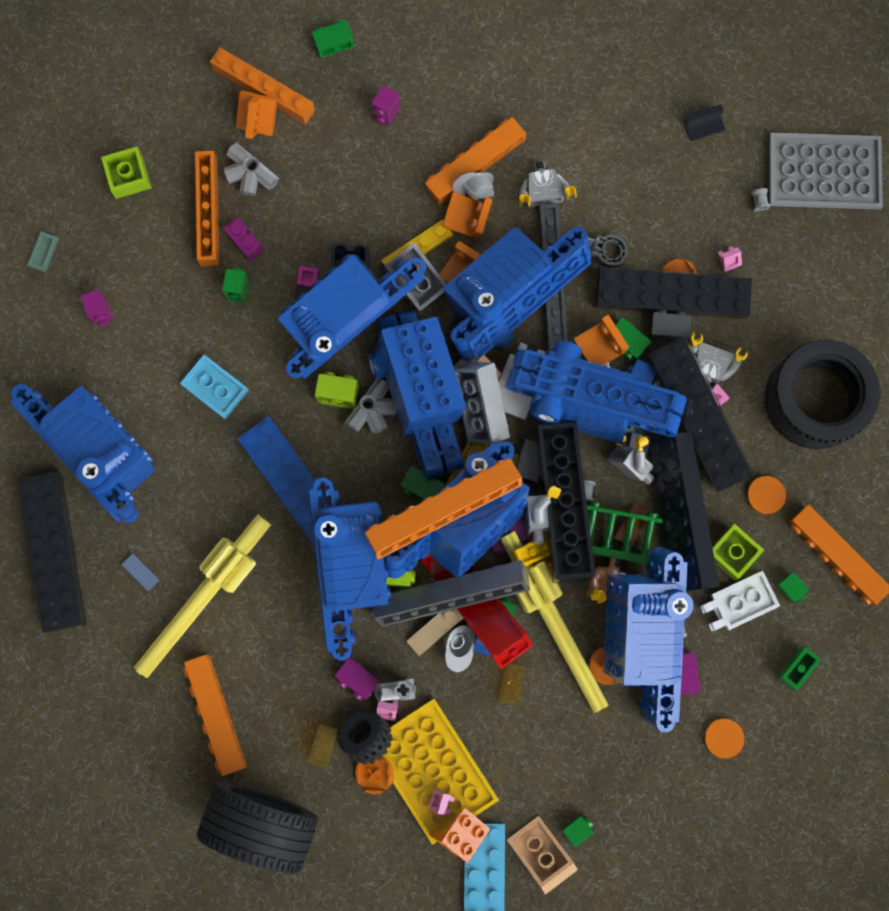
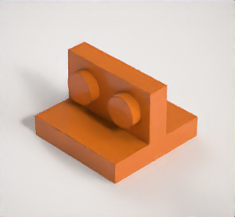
[236,90,277,139]

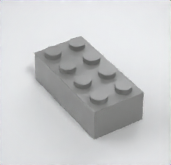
[454,362,510,444]

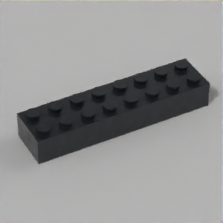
[596,267,752,319]
[649,336,755,492]
[535,422,596,583]
[648,432,719,592]
[18,471,87,633]

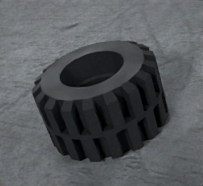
[337,709,392,765]

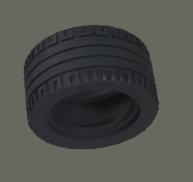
[765,339,881,450]
[197,782,319,874]

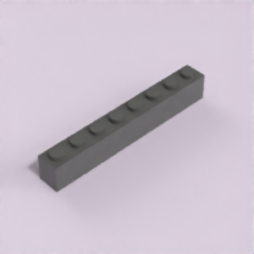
[374,560,530,627]

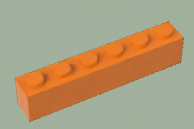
[210,47,315,125]
[425,117,526,205]
[195,151,220,267]
[789,504,889,606]
[183,654,247,776]

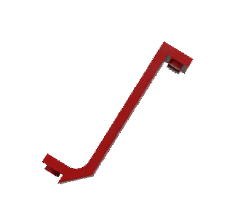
[420,554,533,669]

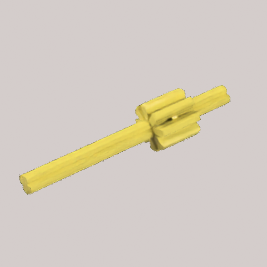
[134,514,271,678]
[500,531,608,713]

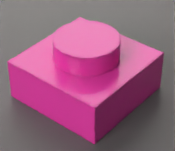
[297,266,319,288]

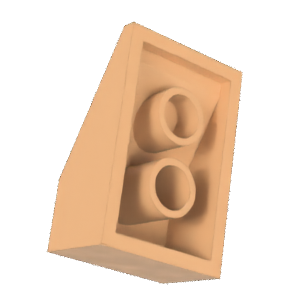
[507,816,577,895]

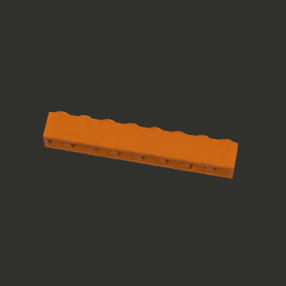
[365,458,522,560]

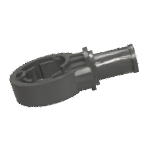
[588,234,628,268]

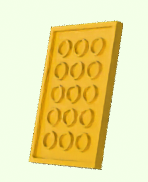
[382,698,499,845]

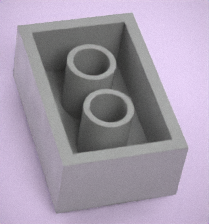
[382,242,447,312]

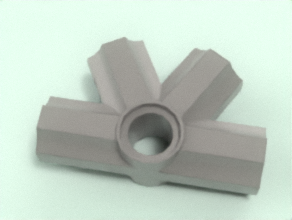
[224,142,279,196]
[344,379,396,435]
[375,679,416,701]

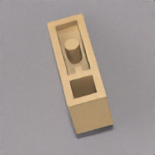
[407,609,464,656]

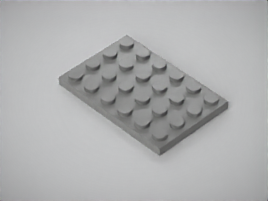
[769,133,883,210]

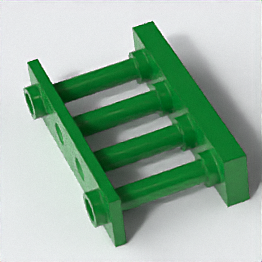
[587,501,662,564]

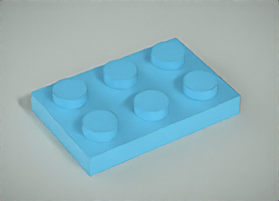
[180,355,249,419]

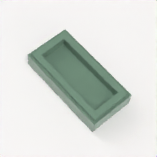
[27,231,59,273]

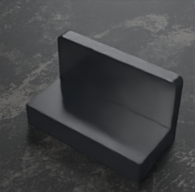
[684,104,725,141]

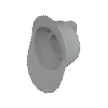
[452,172,494,201]
[444,625,475,672]

